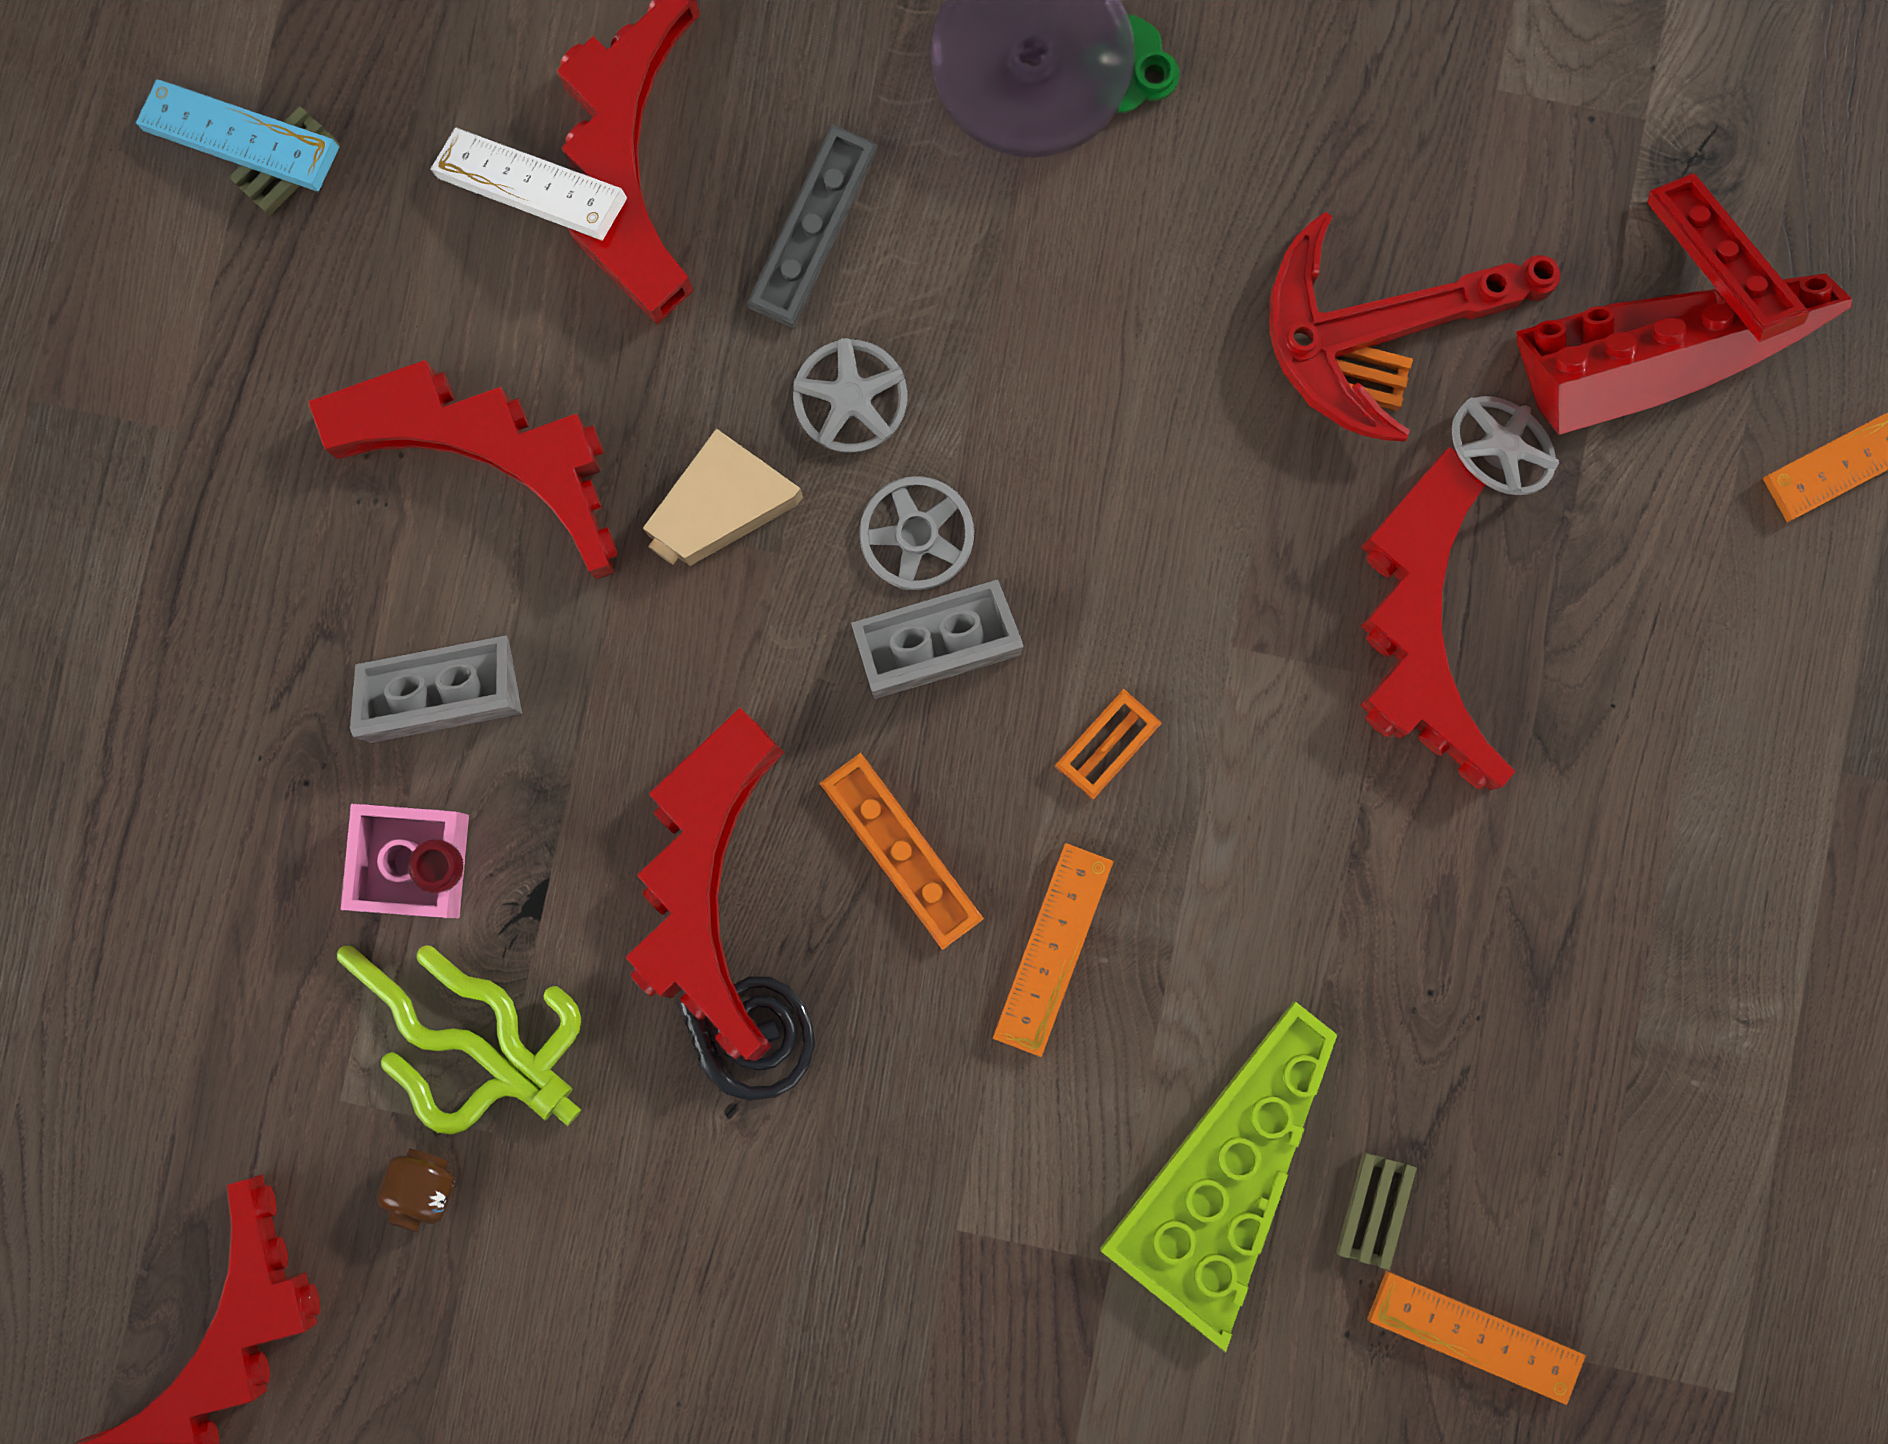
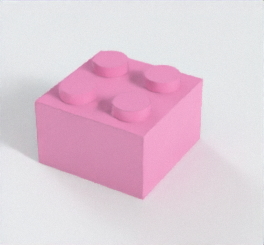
[341,804,469,918]

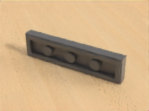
[747,124,878,329]

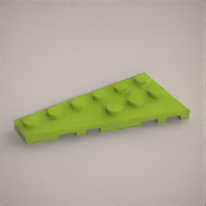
[1099,1001,1337,1352]

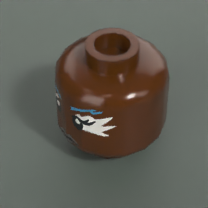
[377,1149,455,1232]

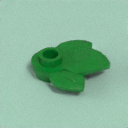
[1081,14,1180,113]

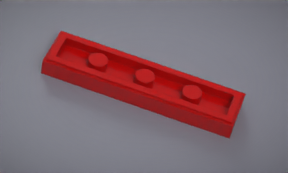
[1647,173,1809,342]

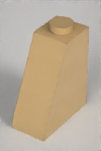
[643,428,803,566]

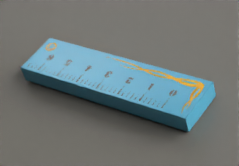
[136,79,339,192]

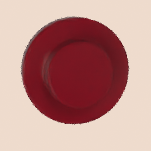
[408,839,464,893]

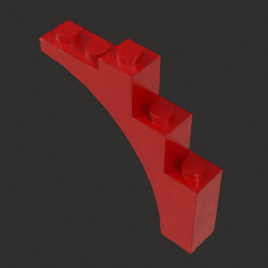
[556,0,700,325]
[308,360,619,579]
[1360,446,1516,791]
[625,708,784,1061]
[73,1174,320,1444]

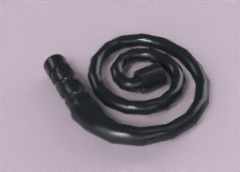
[678,976,815,1101]

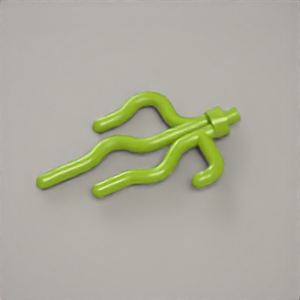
[337,945,581,1134]

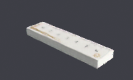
[431,128,627,241]

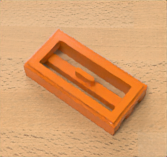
[1310,342,1413,411]
[1054,689,1162,801]

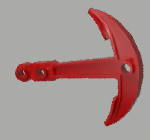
[1270,212,1561,442]

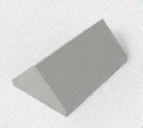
[851,580,1023,699]
[350,635,522,743]

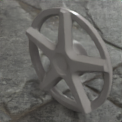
[793,338,907,453]
[1452,396,1559,495]
[859,476,974,590]

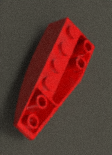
[1516,273,1852,435]

